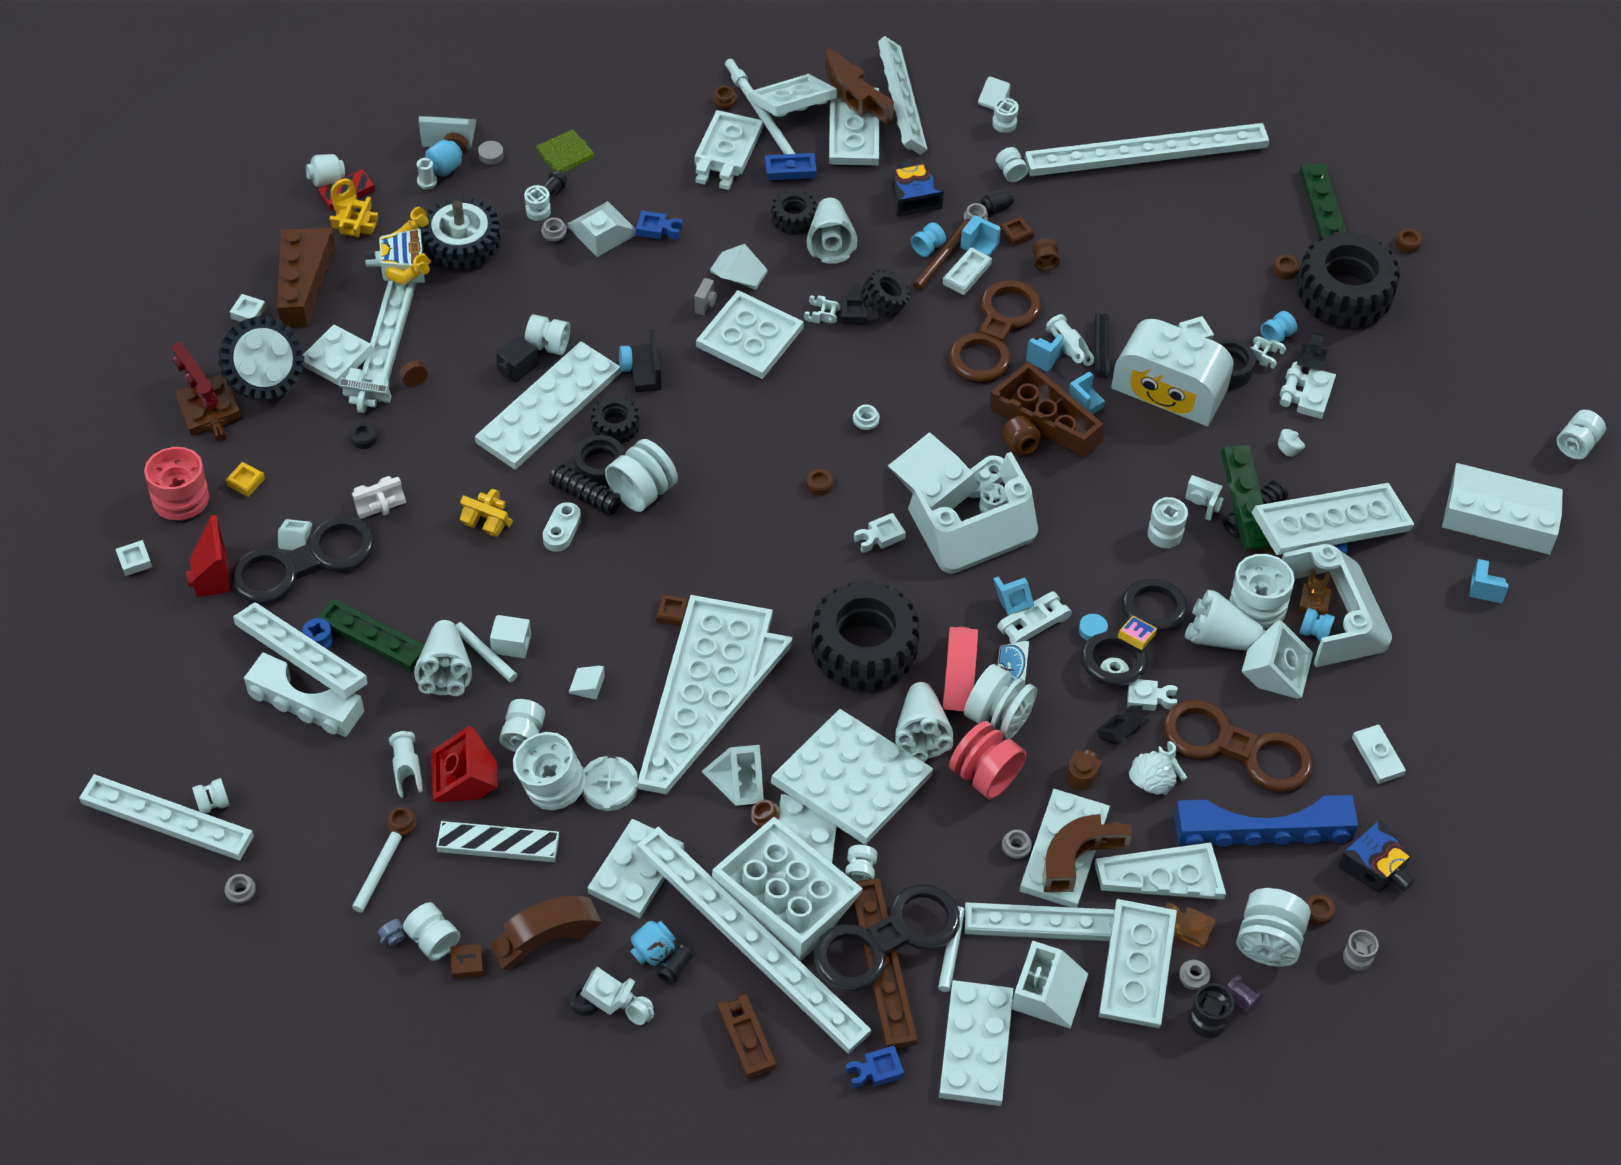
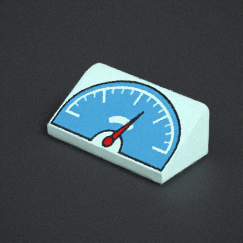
[998,641,1029,685]

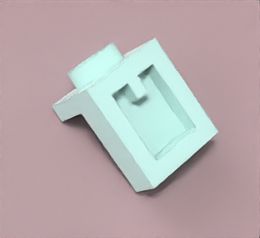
[1185,475,1224,521]
[580,967,635,1015]

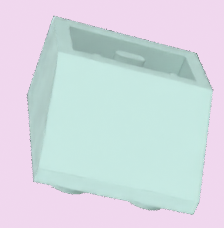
[1012,941,1088,1028]

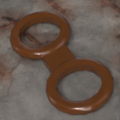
[949,280,1042,383]
[1163,700,1313,792]

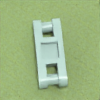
[997,591,1072,644]

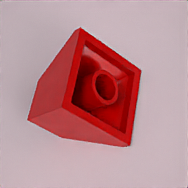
[186,515,231,597]
[431,726,498,803]

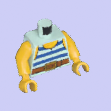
[365,207,431,285]

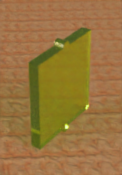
[536,129,594,172]

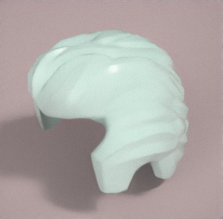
[1129,751,1177,795]

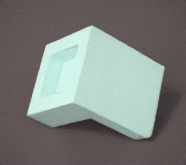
[490,615,531,658]

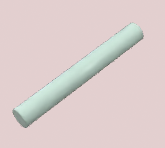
[455,622,517,682]
[352,832,402,913]
[938,906,965,992]

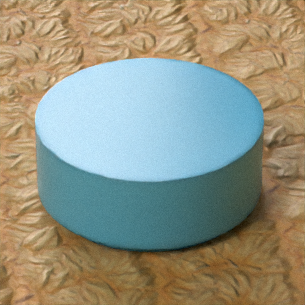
[619,346,633,372]
[1079,614,1108,641]

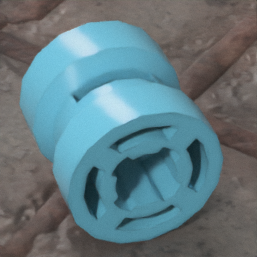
[911,222,946,257]
[1260,311,1297,343]
[1299,608,1335,641]

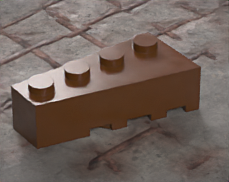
[277,228,336,328]
[990,361,1104,457]

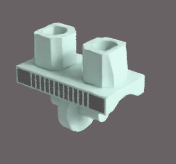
[339,368,392,413]

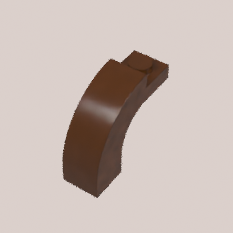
[1043,814,1132,892]
[490,896,602,971]

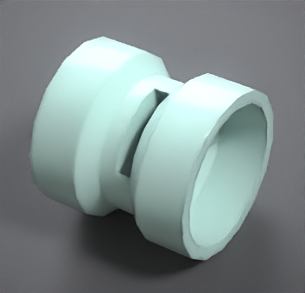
[993,98,1019,133]
[996,147,1028,182]
[524,185,551,221]
[192,778,230,814]
[845,845,877,882]

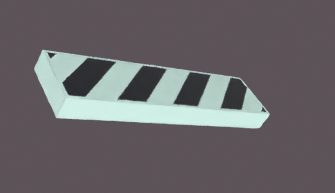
[436,821,559,863]

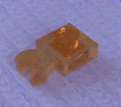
[1298,569,1332,615]
[1165,903,1216,949]

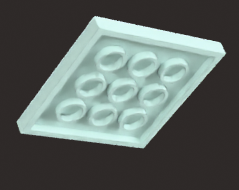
[771,709,933,845]

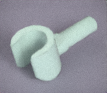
[1158,741,1188,782]

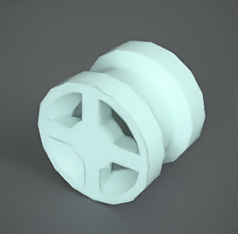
[979,483,1007,513]

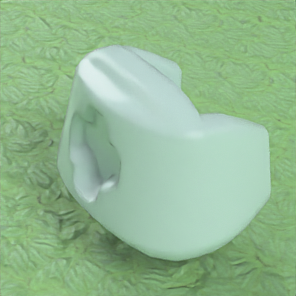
[1278,429,1305,457]

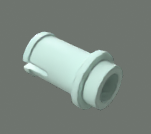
[417,158,437,190]

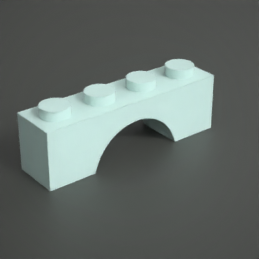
[244,653,364,737]

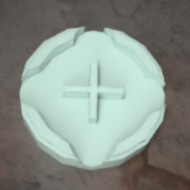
[581,756,638,811]

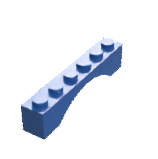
[1174,795,1358,847]

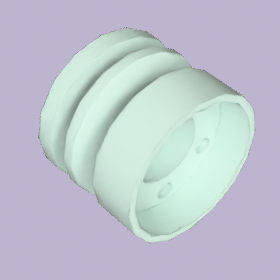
[605,439,678,512]
[1229,554,1295,629]
[964,664,1037,740]
[513,732,586,810]
[1236,888,1311,967]

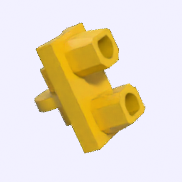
[460,489,513,537]

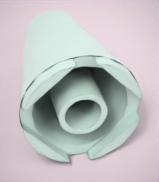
[807,198,857,264]

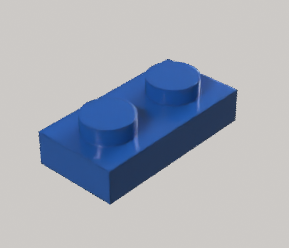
[765,153,816,180]

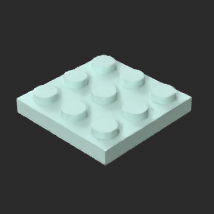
[696,290,804,379]

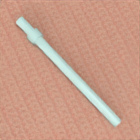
[725,59,795,154]

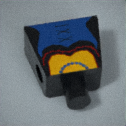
[892,160,944,217]
[1338,820,1415,892]

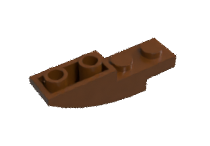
[825,48,894,124]

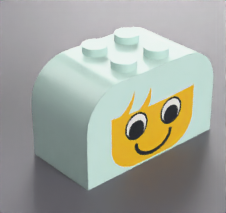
[1111,319,1233,426]

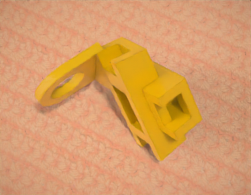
[329,178,378,237]

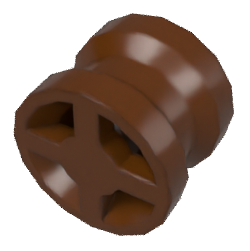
[1033,239,1060,271]

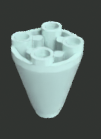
[1185,589,1266,651]
[414,620,472,696]
[895,682,953,762]

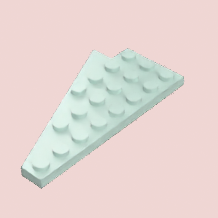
[637,595,793,794]

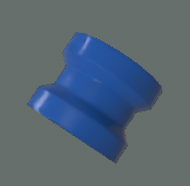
[302,618,333,650]

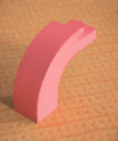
[943,627,978,711]

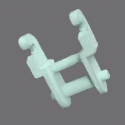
[804,295,841,324]
[1251,336,1286,369]

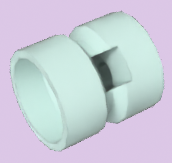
[525,314,570,355]
[1556,410,1606,460]
[1148,497,1188,548]
[499,699,546,752]
[403,902,460,961]

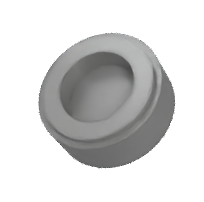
[478,141,504,165]

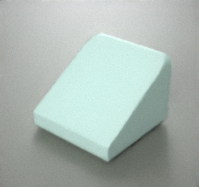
[978,77,1010,110]
[278,519,312,550]
[569,666,605,700]

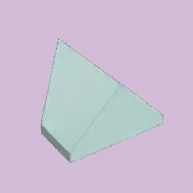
[710,244,767,290]
[701,745,764,806]

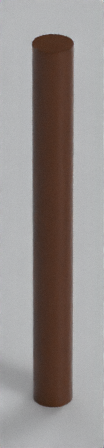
[913,219,970,290]

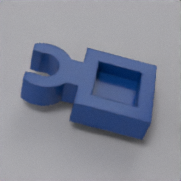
[636,210,683,239]
[845,1046,904,1088]

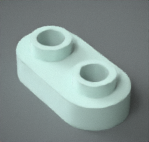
[968,456,1004,498]
[543,502,581,552]

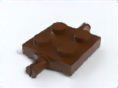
[174,374,242,442]

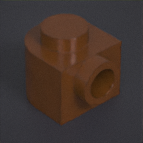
[1066,750,1102,791]

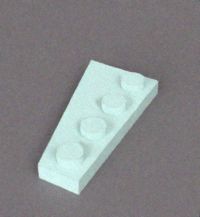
[1095,842,1226,900]

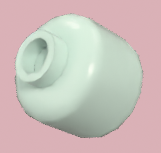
[306,154,345,188]

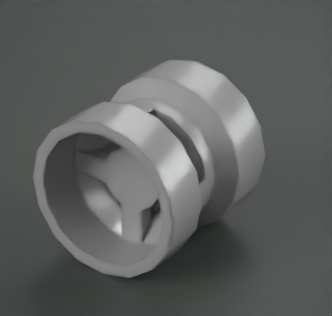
[1343,930,1379,971]

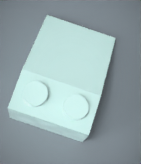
[888,432,979,510]

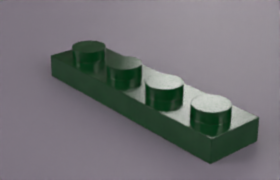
[1300,163,1346,238]
[1220,445,1272,552]
[317,598,424,672]

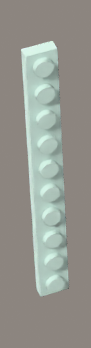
[1025,123,1270,176]
[636,827,871,1054]

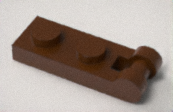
[716,993,776,1079]

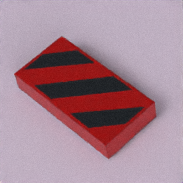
[318,170,375,210]

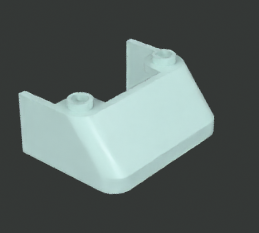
[908,452,1038,574]
[1281,544,1392,667]

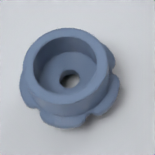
[378,919,406,946]

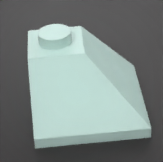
[567,201,636,257]
[1242,620,1313,699]

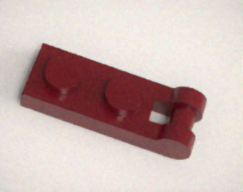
[171,341,218,410]

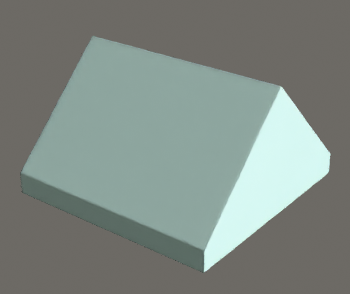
[419,116,476,149]

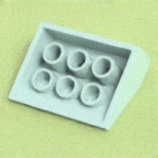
[1442,463,1563,555]
[712,817,863,961]

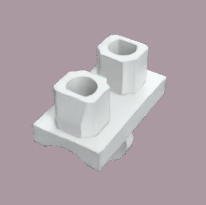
[352,476,406,519]

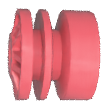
[144,447,210,520]
[949,721,1027,799]

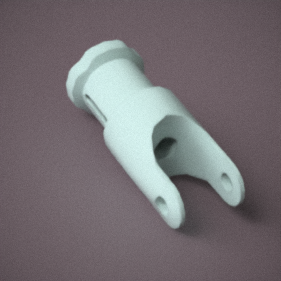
[1046,314,1094,366]
[389,731,423,798]

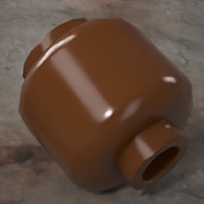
[1002,416,1041,455]

